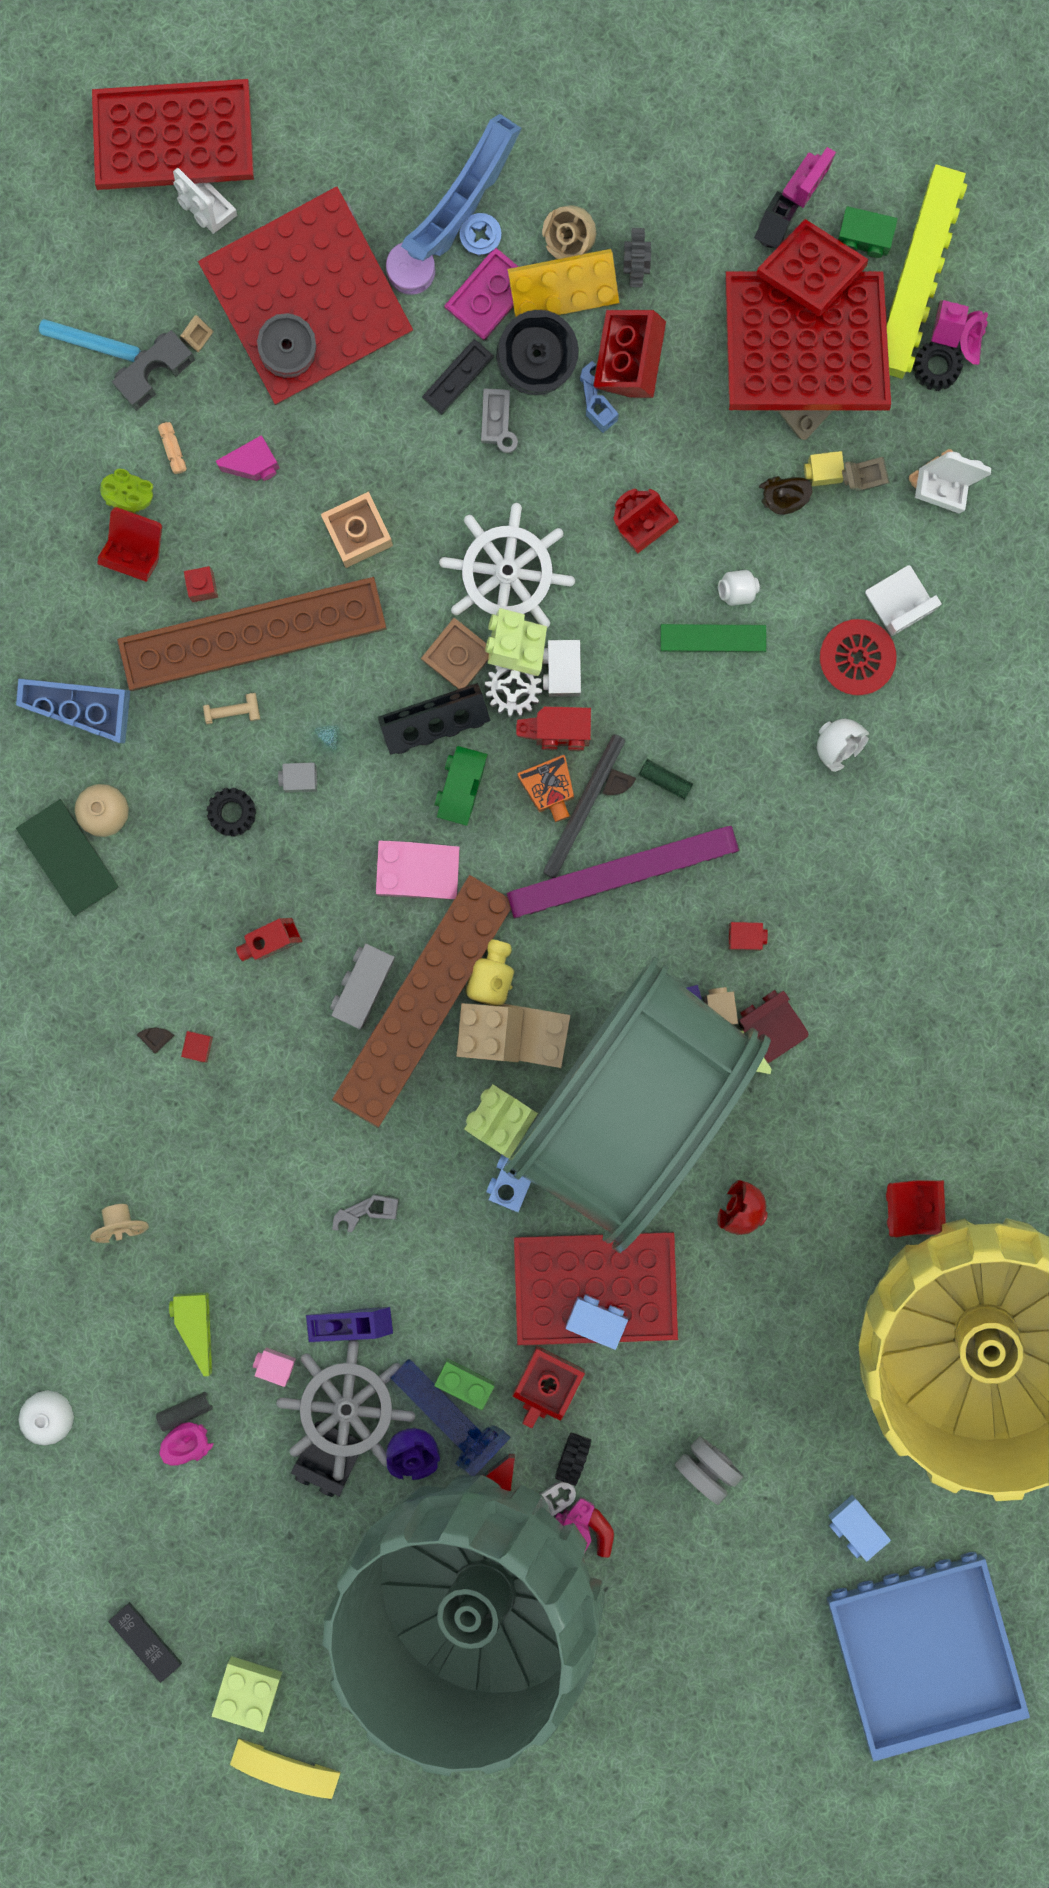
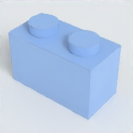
[565,1294,628,1350]
[828,1495,891,1562]

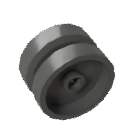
[257,313,316,378]

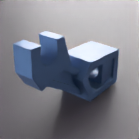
[580,361,619,433]

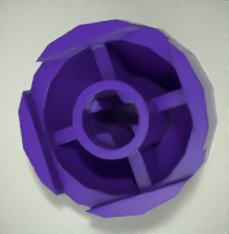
[386,1428,440,1480]

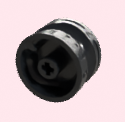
[496,310,579,396]

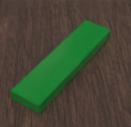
[660,624,766,652]

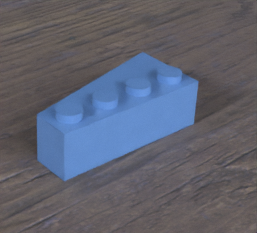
[16,679,130,743]

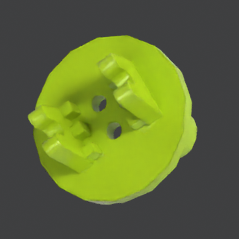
[100,469,153,514]

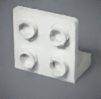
[865,565,941,637]

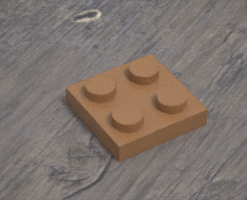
[421,618,489,689]

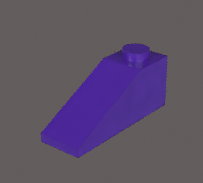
[306,1307,393,1342]

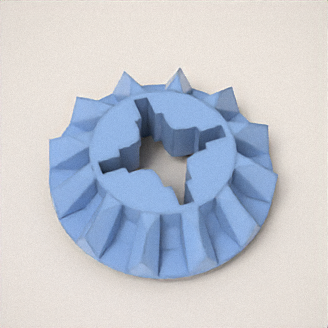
[460,213,501,256]

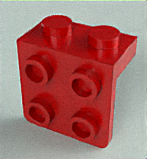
[97,507,162,582]
[886,1180,946,1237]

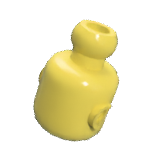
[466,939,514,1006]

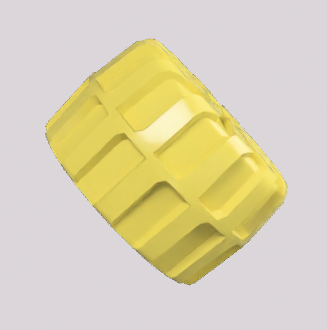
[859,1218,1049,1501]

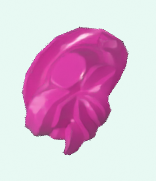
[960,310,988,365]
[159,1422,214,1466]

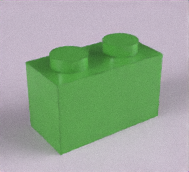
[434,1358,495,1410]

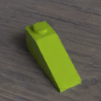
[169,1293,212,1377]

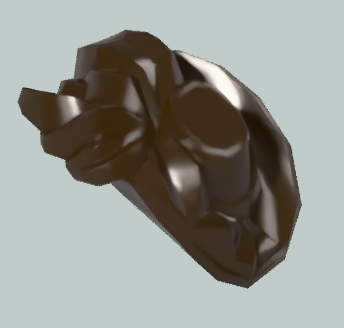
[759,476,813,515]

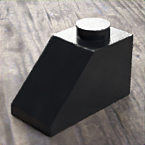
[754,191,799,248]

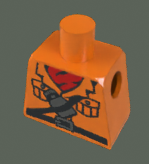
[517,755,574,822]

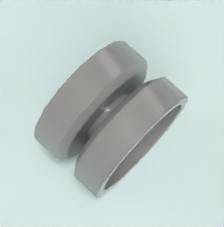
[675,1436,744,1505]

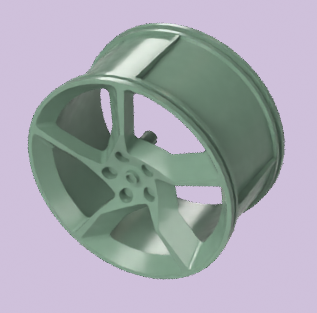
[503,956,771,1253]

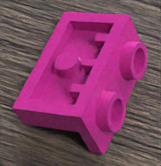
[782,147,836,208]

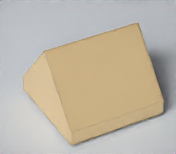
[180,315,214,352]

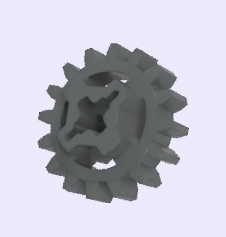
[623,228,651,288]

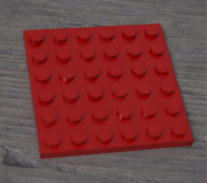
[198,186,413,405]
[725,271,891,411]

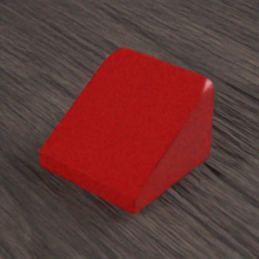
[181,1031,213,1063]

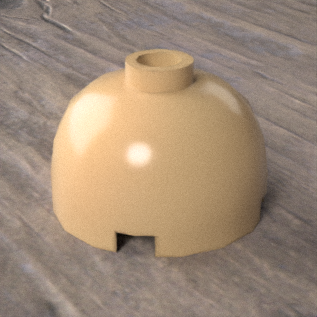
[542,205,596,259]
[75,784,129,837]

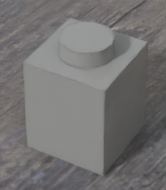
[278,763,317,793]

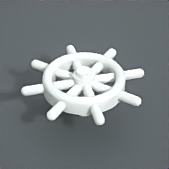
[439,503,575,628]

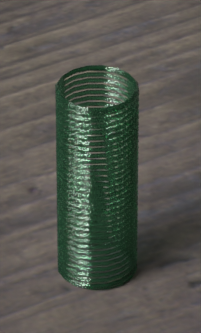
[638,758,694,800]

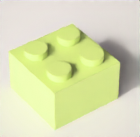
[211,1656,282,1732]

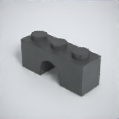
[112,330,195,411]

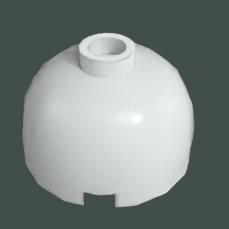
[817,719,869,772]
[18,1390,74,1445]

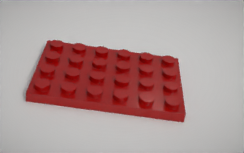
[92,79,254,190]
[514,1232,678,1345]

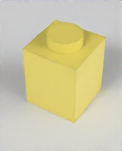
[804,451,844,487]

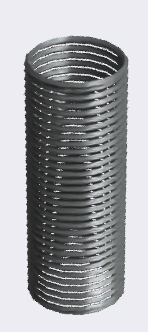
[156,1392,213,1432]

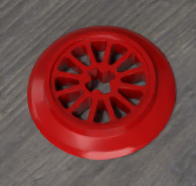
[820,619,897,695]

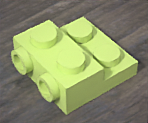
[485,608,547,676]
[464,1084,538,1158]

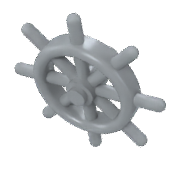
[276,1340,415,1481]

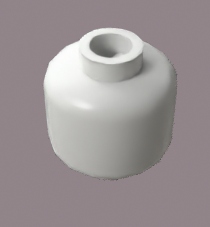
[718,570,760,606]

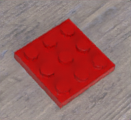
[756,219,868,317]

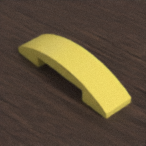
[230,1739,341,1799]

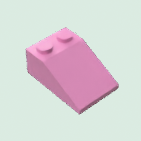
[376,841,460,899]

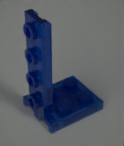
[390,1358,511,1476]

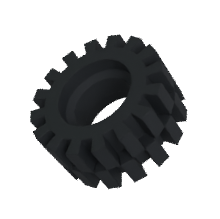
[913,342,963,391]
[207,787,256,837]
[555,1432,592,1486]

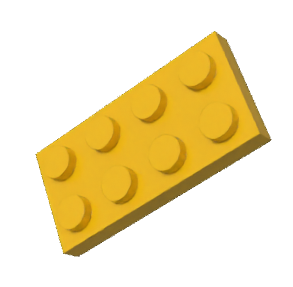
[507,249,619,317]

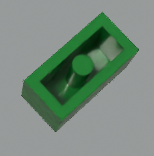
[838,206,898,258]

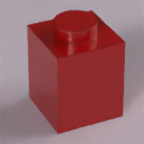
[184,566,218,602]
[729,922,768,951]

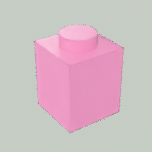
[253,1348,296,1387]

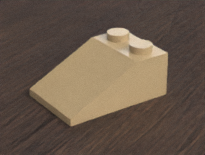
[491,1004,570,1068]

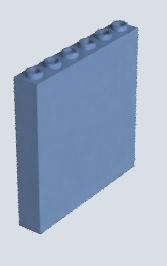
[826,1552,1030,1762]

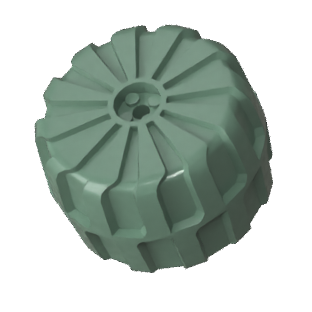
[322,1475,604,1776]

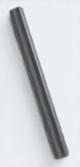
[543,734,625,878]

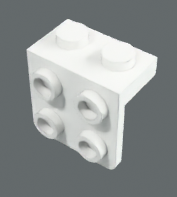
[173,168,237,234]
[915,452,991,513]

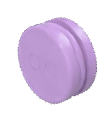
[386,242,435,295]

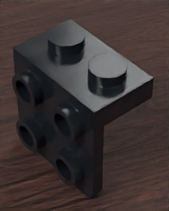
[291,1421,362,1497]

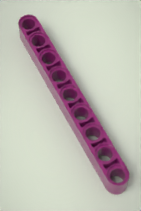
[506,825,740,919]

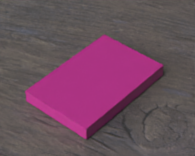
[444,248,519,341]

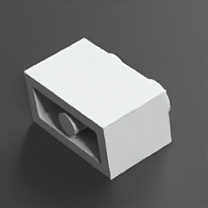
[543,640,581,697]

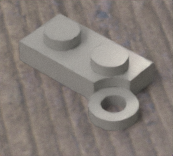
[481,389,518,453]

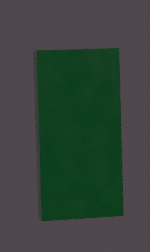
[16,799,119,916]

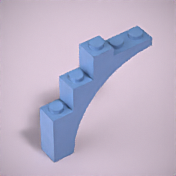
[401,114,522,261]

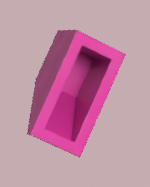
[931,300,969,348]
[216,435,279,481]

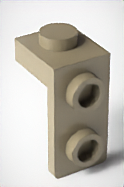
[842,457,890,491]

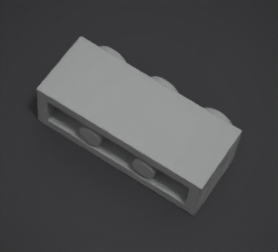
[330,943,396,1030]

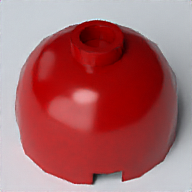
[717,1180,768,1235]

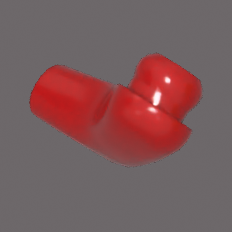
[588,1508,614,1558]

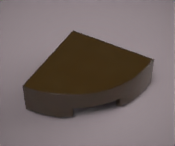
[602,769,636,796]
[137,1027,175,1054]

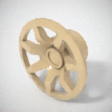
[90,1204,149,1243]

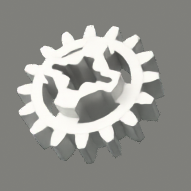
[485,665,542,717]

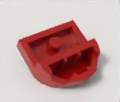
[613,489,679,554]

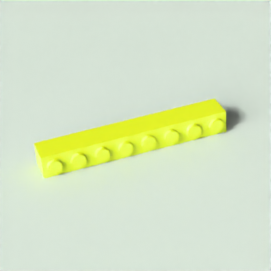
[886,164,967,379]

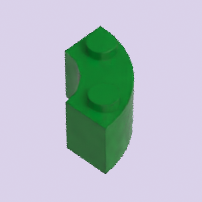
[434,746,488,826]

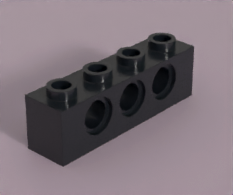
[377,683,491,755]

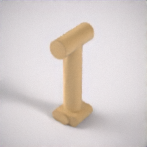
[203,693,260,724]

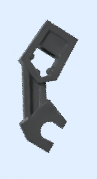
[332,1194,399,1232]

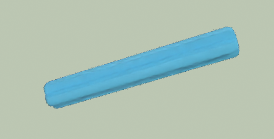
[39,319,141,362]

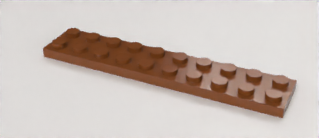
[117,577,387,691]
[332,875,511,1128]

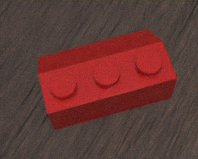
[593,310,666,398]

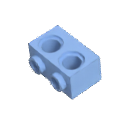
[486,1154,531,1212]

